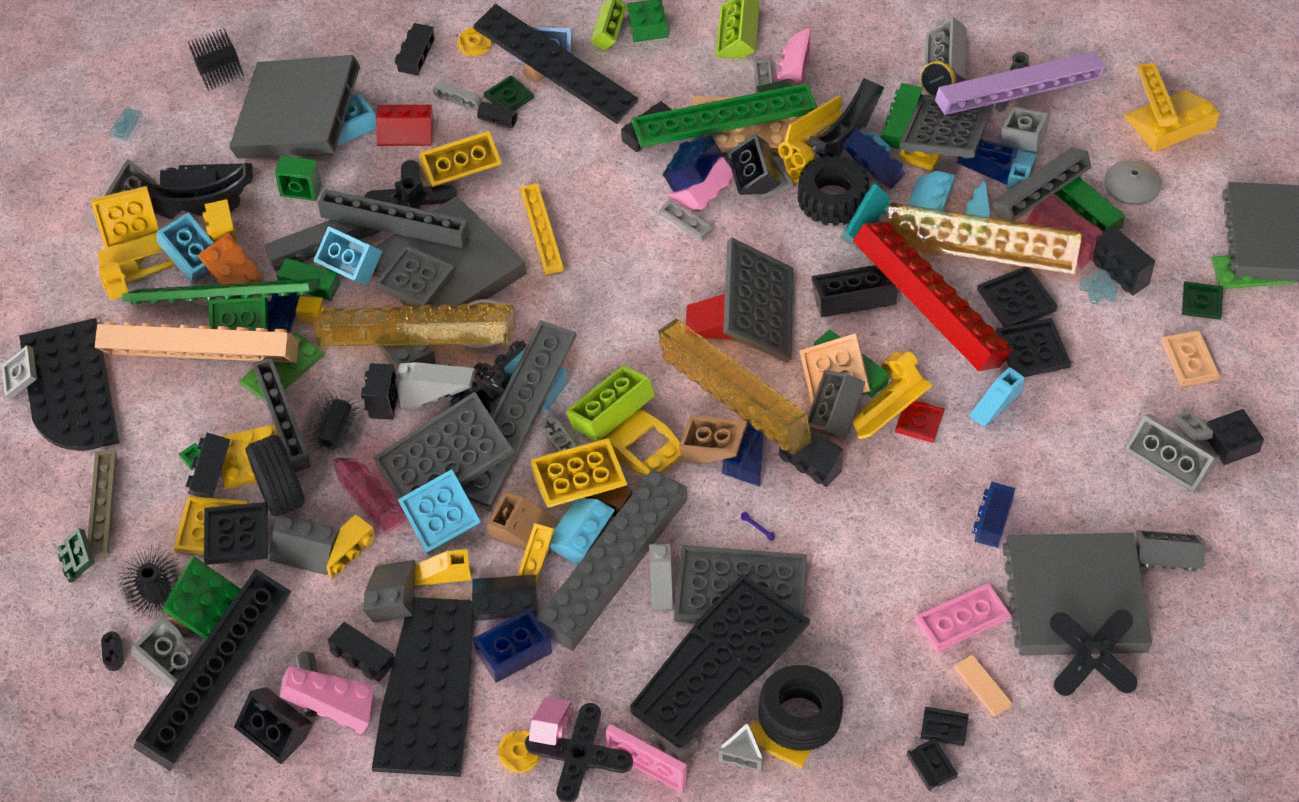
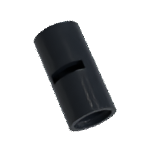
[477,102,518,129]

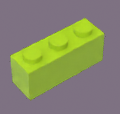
[590,0,627,52]

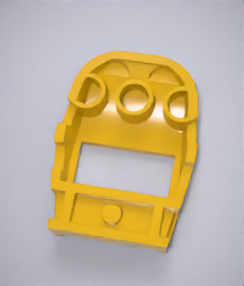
[603,410,683,476]

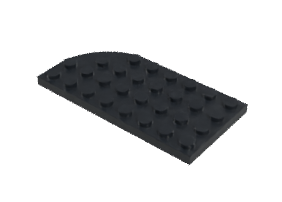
[19,318,120,451]

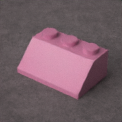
[777,28,811,86]
[668,157,734,210]

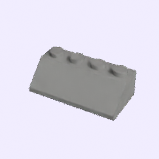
[925,17,967,84]
[84,158,156,230]
[1124,414,1220,492]

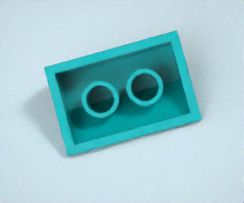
[840,184,891,249]

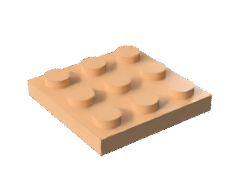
[799,334,871,404]

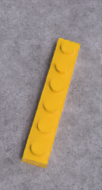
[1137,63,1178,127]
[520,183,564,275]

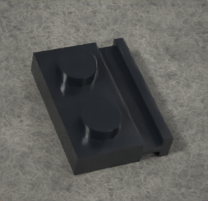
[920,706,969,746]
[907,738,958,791]

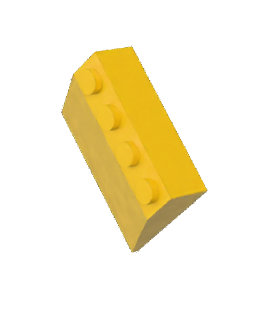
[1124,90,1220,152]
[531,438,627,507]

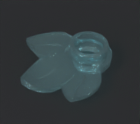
[1079,270,1117,304]

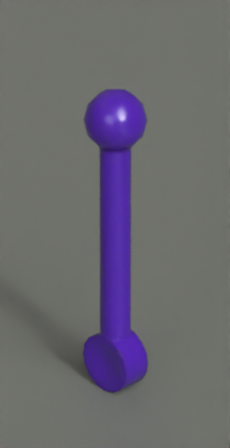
[741,512,775,540]

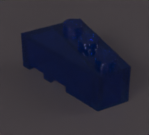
[842,129,906,190]
[957,139,1018,185]
[722,415,764,487]

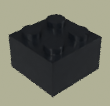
[361,363,398,420]
[1207,409,1264,465]

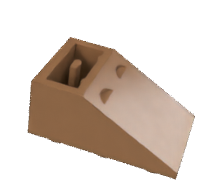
[487,491,560,551]

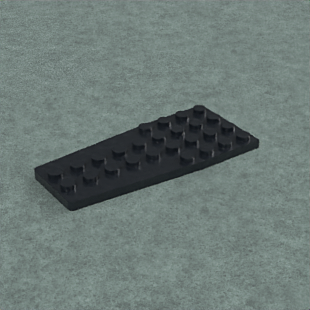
[630,574,810,748]
[372,597,473,777]

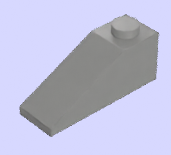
[649,544,673,611]

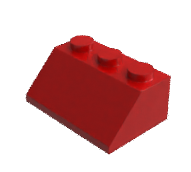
[376,105,434,146]

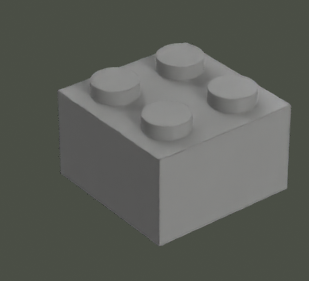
[1001,106,1048,153]

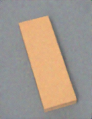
[954,655,1012,717]

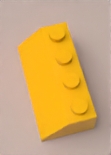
[419,131,502,188]

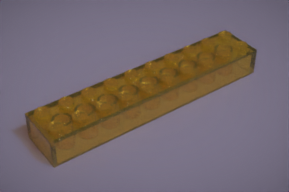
[887,202,1081,274]
[314,303,516,346]
[658,318,811,455]

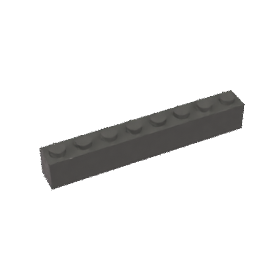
[318,189,469,249]

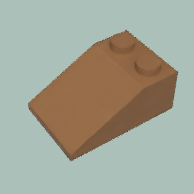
[679,415,748,464]

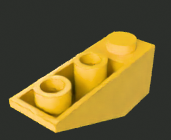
[327,514,375,579]
[414,549,471,586]

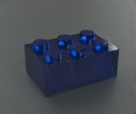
[662,135,722,192]
[473,609,552,683]

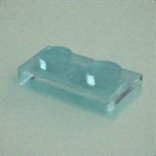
[109,107,142,141]

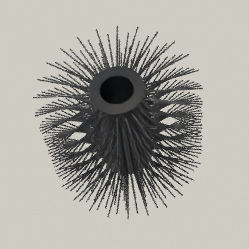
[188,27,244,91]
[299,389,369,458]
[117,546,182,620]

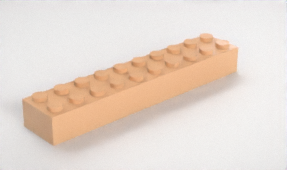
[95,322,299,363]

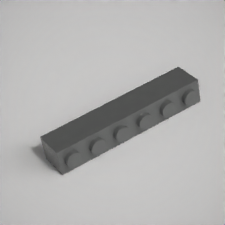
[992,147,1092,222]
[264,220,380,271]
[252,357,311,472]

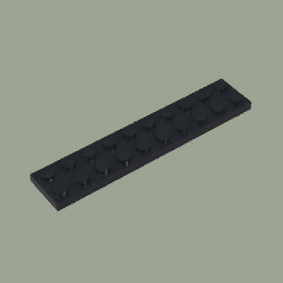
[473,3,639,124]

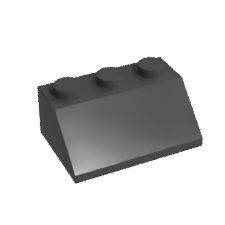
[805,369,865,439]
[269,514,339,575]
[1136,530,1205,571]

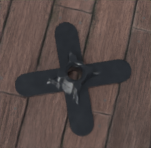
[364,160,457,209]
[450,340,527,407]
[1049,610,1138,696]
[525,703,633,802]

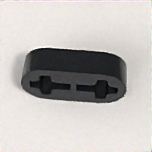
[101,631,124,671]

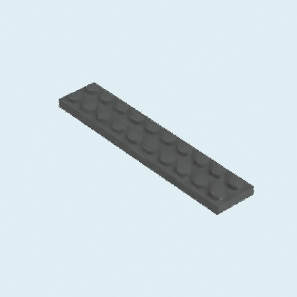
[462,320,577,508]

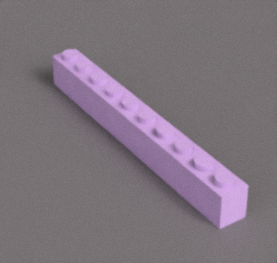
[935,51,1106,115]

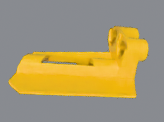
[778,95,843,183]
[98,233,175,301]
[852,351,933,439]

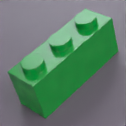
[276,258,340,301]

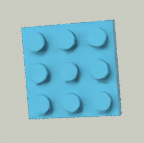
[398,469,482,554]

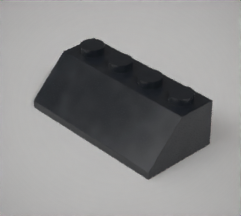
[811,265,897,318]

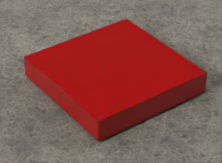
[895,401,945,443]

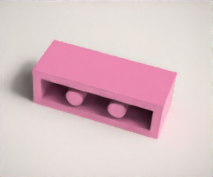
[529,697,573,745]

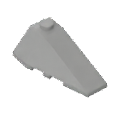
[395,362,476,410]
[131,617,193,687]

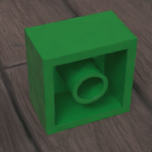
[627,0,668,42]
[275,156,322,201]

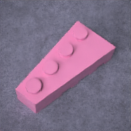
[280,666,374,734]

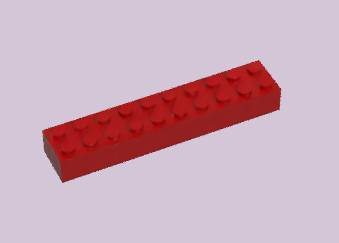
[853,222,1013,371]

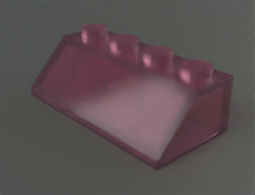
[1022,196,1104,270]
[333,458,404,535]

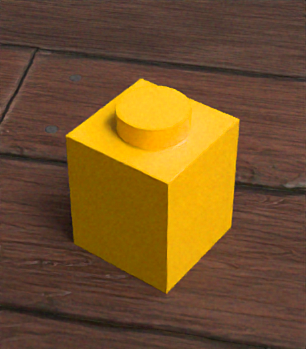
[296,296,327,324]

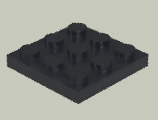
[977,265,1058,327]
[995,318,1071,377]
[204,502,268,565]

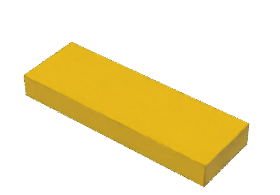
[517,523,555,587]
[749,721,812,768]

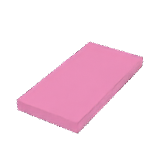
[915,583,1011,652]
[606,724,687,792]

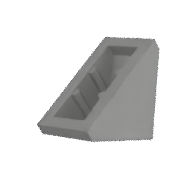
[718,723,763,772]

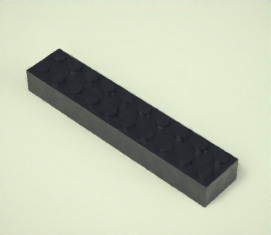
[133,569,291,771]

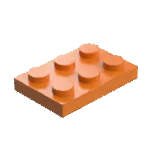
[198,232,265,299]

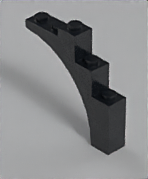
[807,78,884,159]
[134,162,253,219]

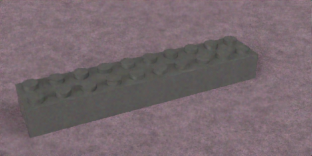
[536,469,687,651]

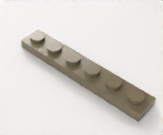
[87,450,117,558]

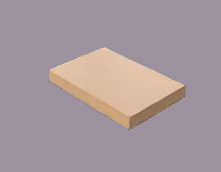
[1161,330,1220,387]

